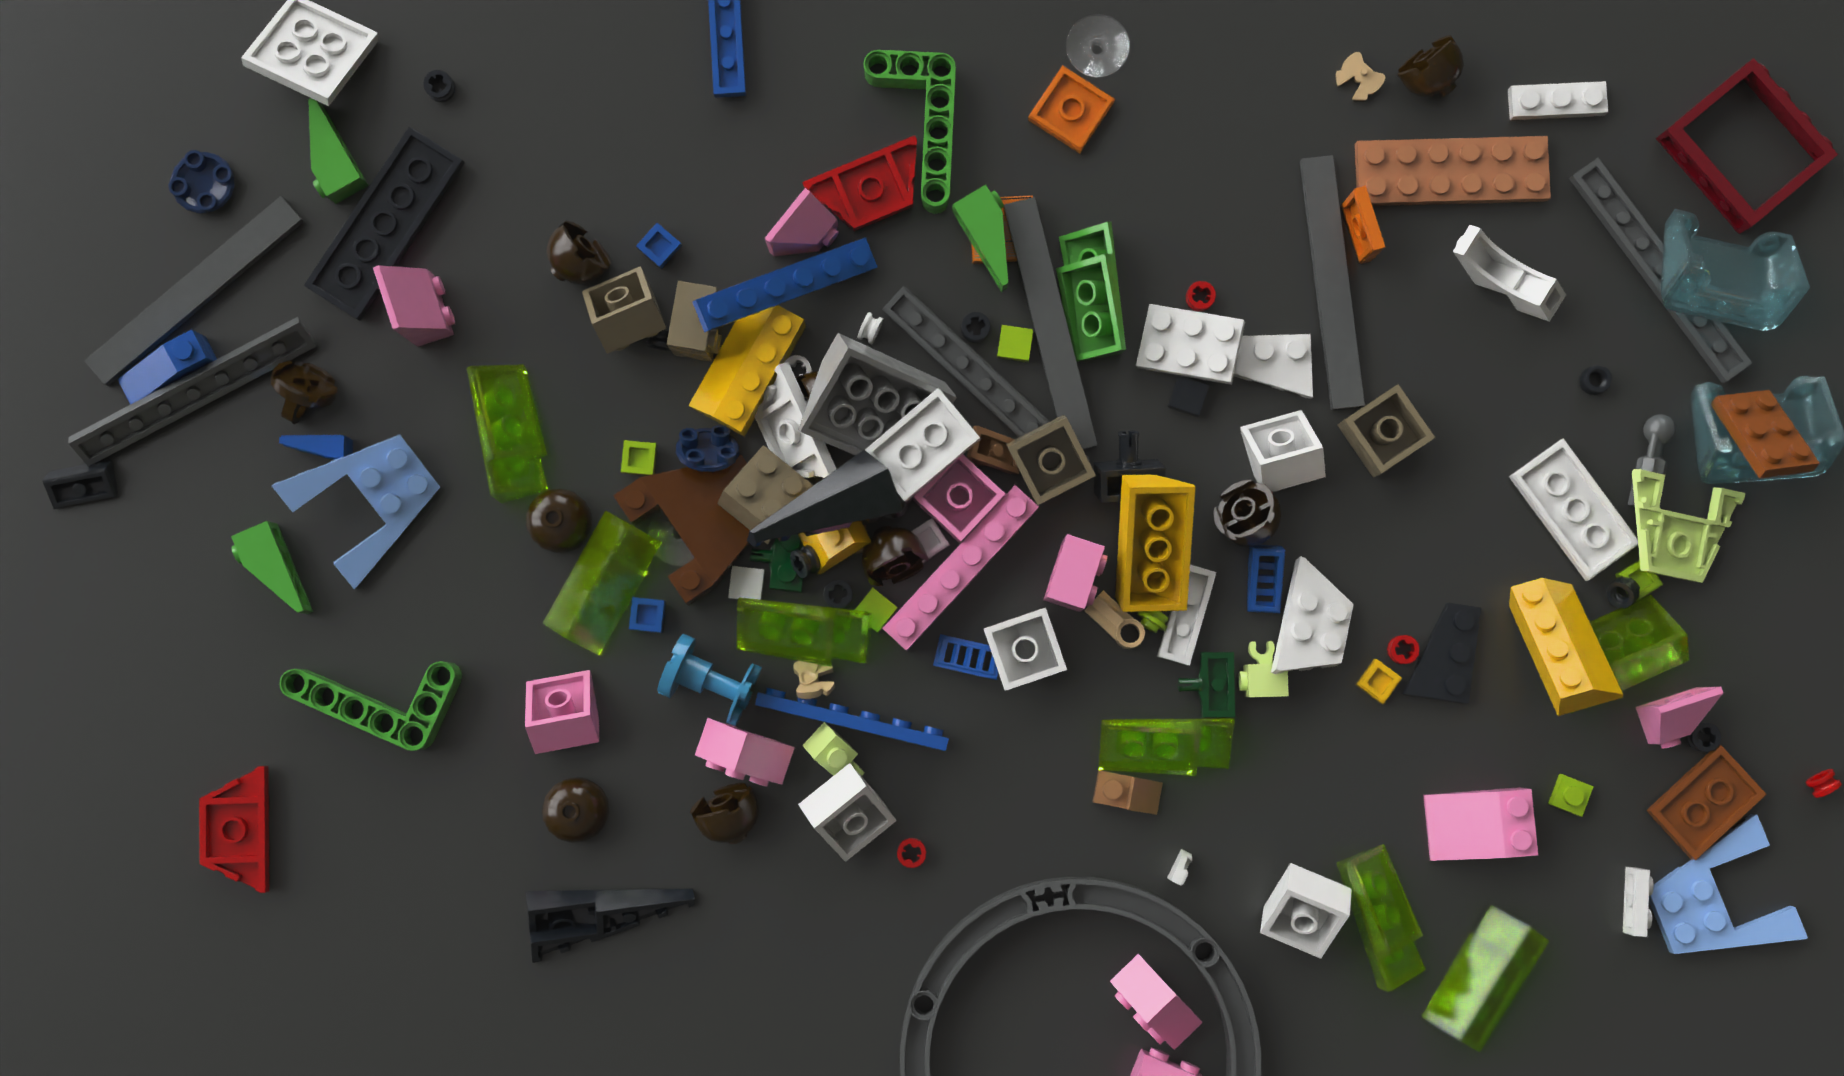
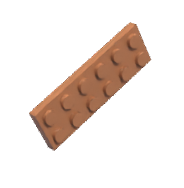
[1355,136,1551,206]

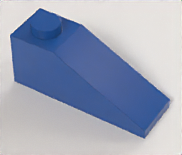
[118,330,217,404]

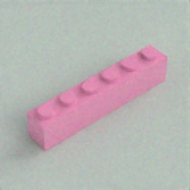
[882,485,1039,651]

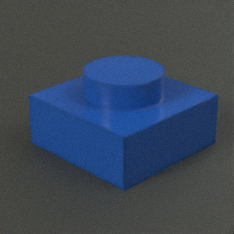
[636,223,682,269]
[629,597,666,633]

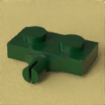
[750,534,804,593]
[1178,652,1235,717]

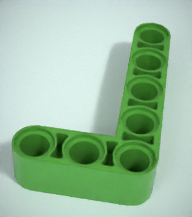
[863,50,956,214]
[279,661,462,751]

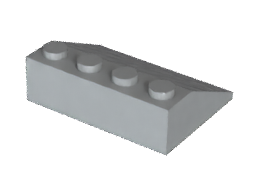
[799,333,957,456]

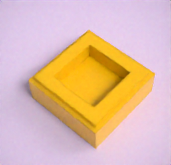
[1355,659,1402,704]

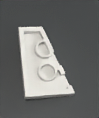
[1234,334,1313,399]

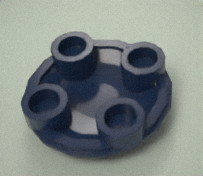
[168,150,235,213]
[676,425,740,472]

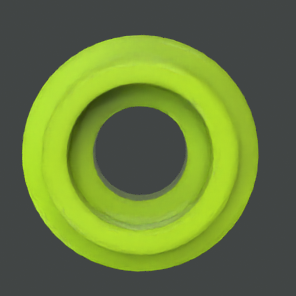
[1137,611,1169,633]

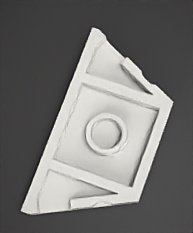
[755,362,836,478]
[1271,556,1354,674]

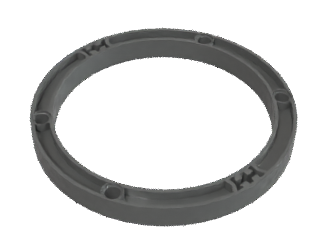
[900,877,1261,1076]

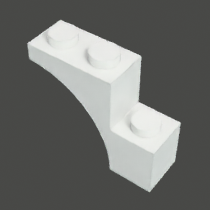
[1453,225,1566,322]

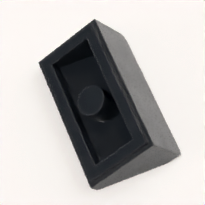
[42,459,118,509]

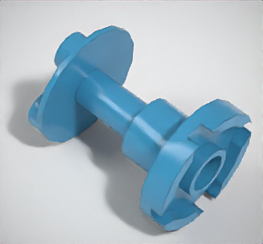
[657,634,762,726]

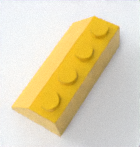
[688,305,806,437]
[1115,475,1196,612]
[1509,578,1623,716]

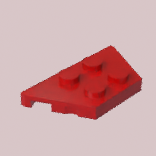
[802,135,917,231]
[199,766,269,893]

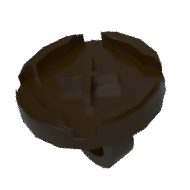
[271,361,338,424]

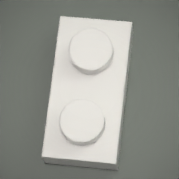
[1623,867,1654,937]

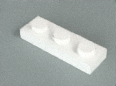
[1508,81,1608,120]
[1157,565,1217,666]

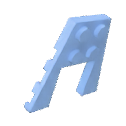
[272,435,440,589]
[1649,814,1808,954]

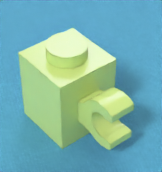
[1238,641,1289,697]
[802,722,865,776]

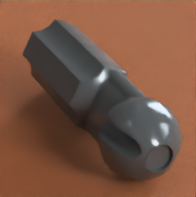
[1628,414,1677,508]

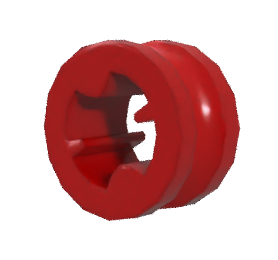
[1185,281,1216,312]
[1387,635,1420,664]
[1805,769,1842,798]
[897,838,926,868]

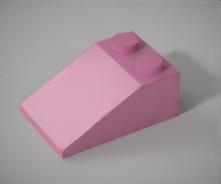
[373,265,455,347]
[1423,787,1538,861]

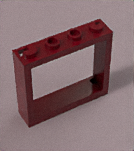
[1656,58,1838,234]

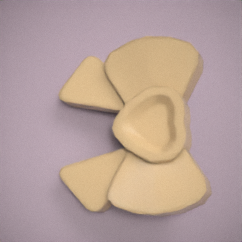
[1336,52,1385,101]
[793,659,835,699]

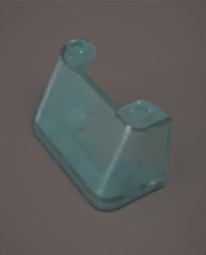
[1661,209,1810,331]
[1691,376,1844,484]

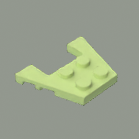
[1632,469,1745,583]

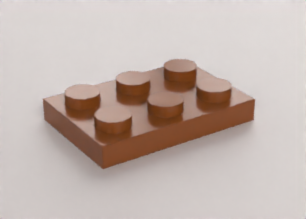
[1710,390,1820,479]
[1646,745,1767,860]

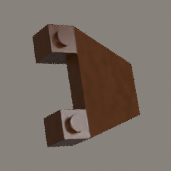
[613,455,750,606]

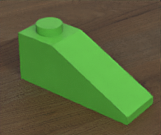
[308,98,369,204]
[952,185,1008,293]
[231,521,313,614]

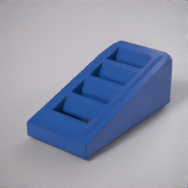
[279,435,353,460]
[1247,544,1286,613]
[933,634,998,680]

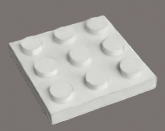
[241,0,378,106]

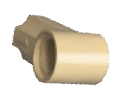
[1085,590,1145,649]

